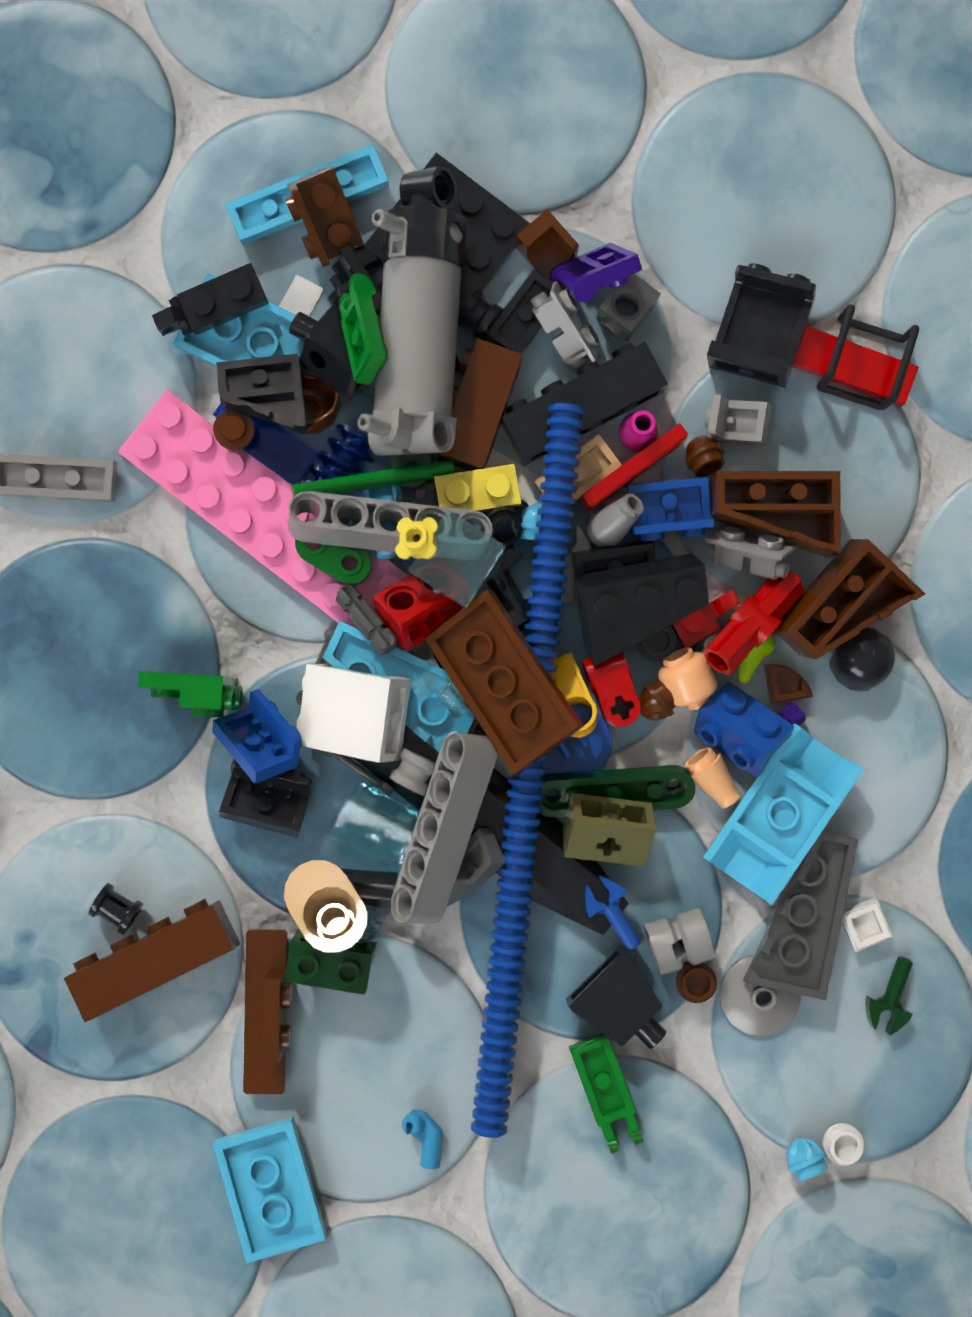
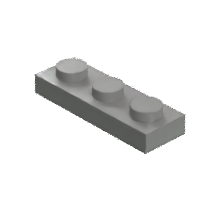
[0,454,117,502]

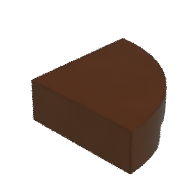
[763,664,813,704]

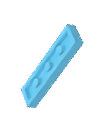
[225,144,389,246]

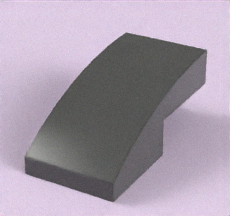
[447,828,505,907]

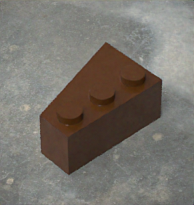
[709,471,841,558]
[774,539,926,659]

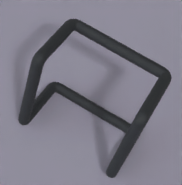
[817,304,919,410]

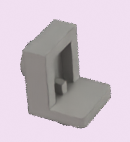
[705,394,772,446]

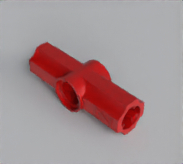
[702,570,805,676]

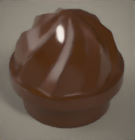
[685,435,725,477]
[638,679,676,721]

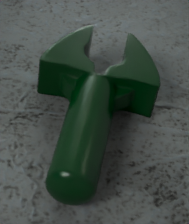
[865,956,913,1035]

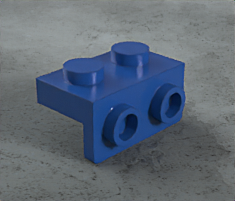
[626,477,715,541]
[694,681,794,777]
[212,689,302,784]

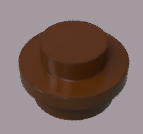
[213,409,255,450]
[676,962,717,1003]

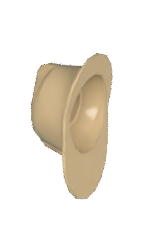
[284,860,368,953]

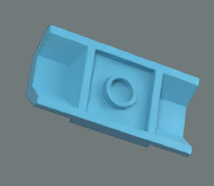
[703,723,864,905]

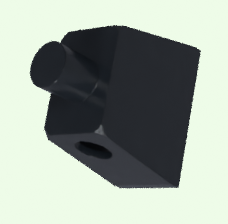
[289,305,380,401]
[566,945,667,1049]

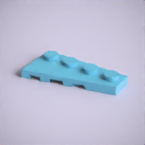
[322,621,475,752]

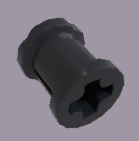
[88,883,143,935]

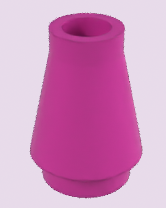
[618,410,658,451]

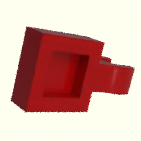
[671,589,741,648]

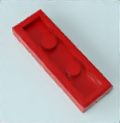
[793,326,919,407]
[579,423,688,512]

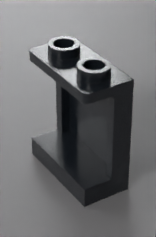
[707,263,816,388]

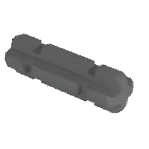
[336,584,398,655]

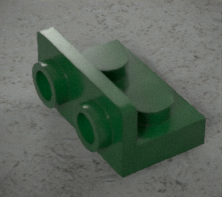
[285,929,377,995]

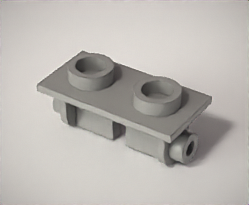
[531,281,600,369]
[705,525,797,580]

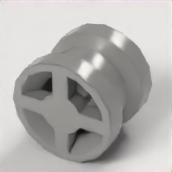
[389,748,436,796]

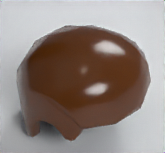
[295,374,340,435]

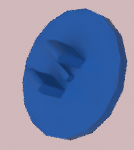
[543,704,612,774]

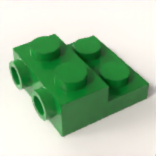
[138,671,243,718]

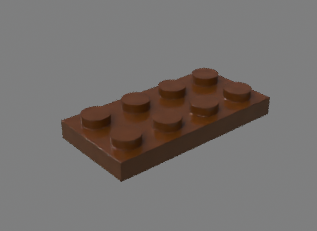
[425,589,584,775]

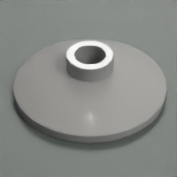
[719,954,801,1036]

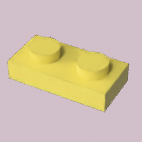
[434,464,521,513]

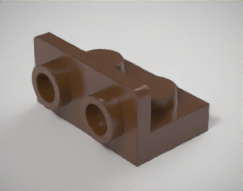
[285,165,364,267]

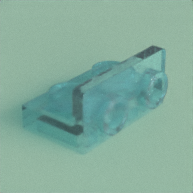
[329,782,420,874]

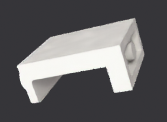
[297,664,411,763]

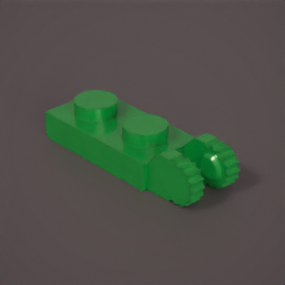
[339,273,387,385]
[569,1033,644,1154]

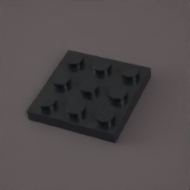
[364,152,530,311]

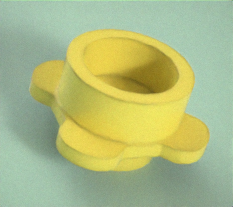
[395,517,438,560]

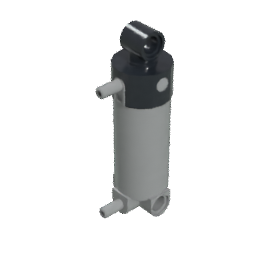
[358,166,467,456]

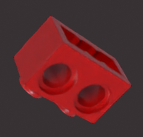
[372,557,470,652]

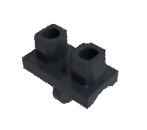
[328,245,383,319]

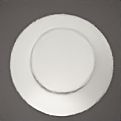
[822,1123,864,1166]

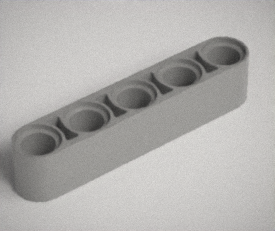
[288,491,493,561]
[391,732,497,924]

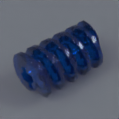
[299,424,375,495]

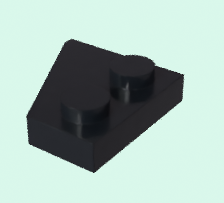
[216,354,307,433]

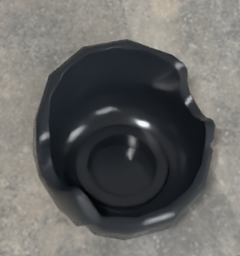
[829,627,895,691]

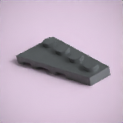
[743,831,858,1000]

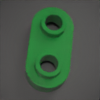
[295,539,372,585]

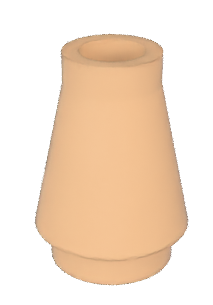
[685,747,741,809]

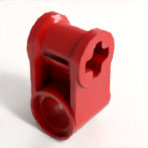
[582,651,641,728]

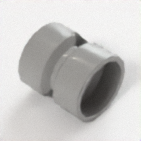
[644,907,715,976]

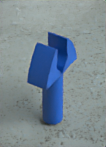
[584,876,640,950]

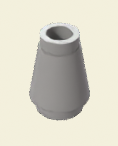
[587,493,644,547]

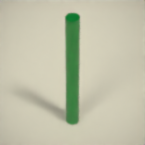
[291,460,454,497]

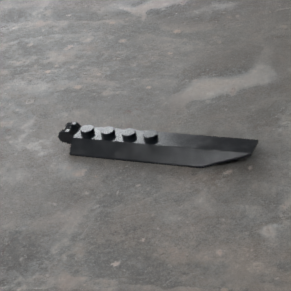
[353,725,629,936]

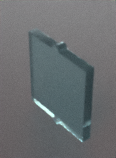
[408,509,506,608]

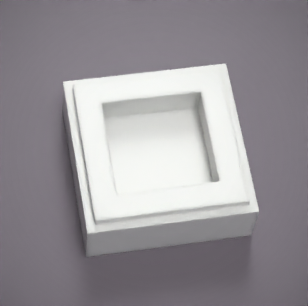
[841,898,893,952]

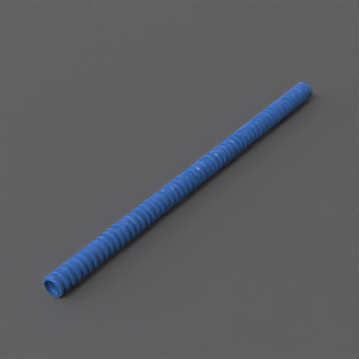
[471,403,585,1138]

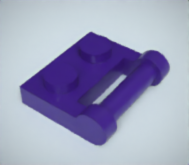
[549,243,642,302]

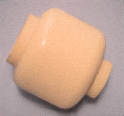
[658,647,718,710]

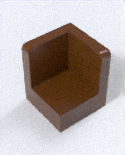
[516,209,579,280]

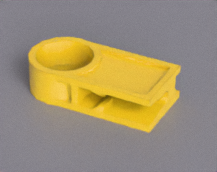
[552,653,598,738]

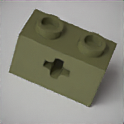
[562,793,656,867]

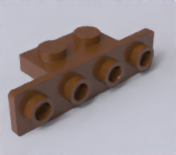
[243,929,293,1094]

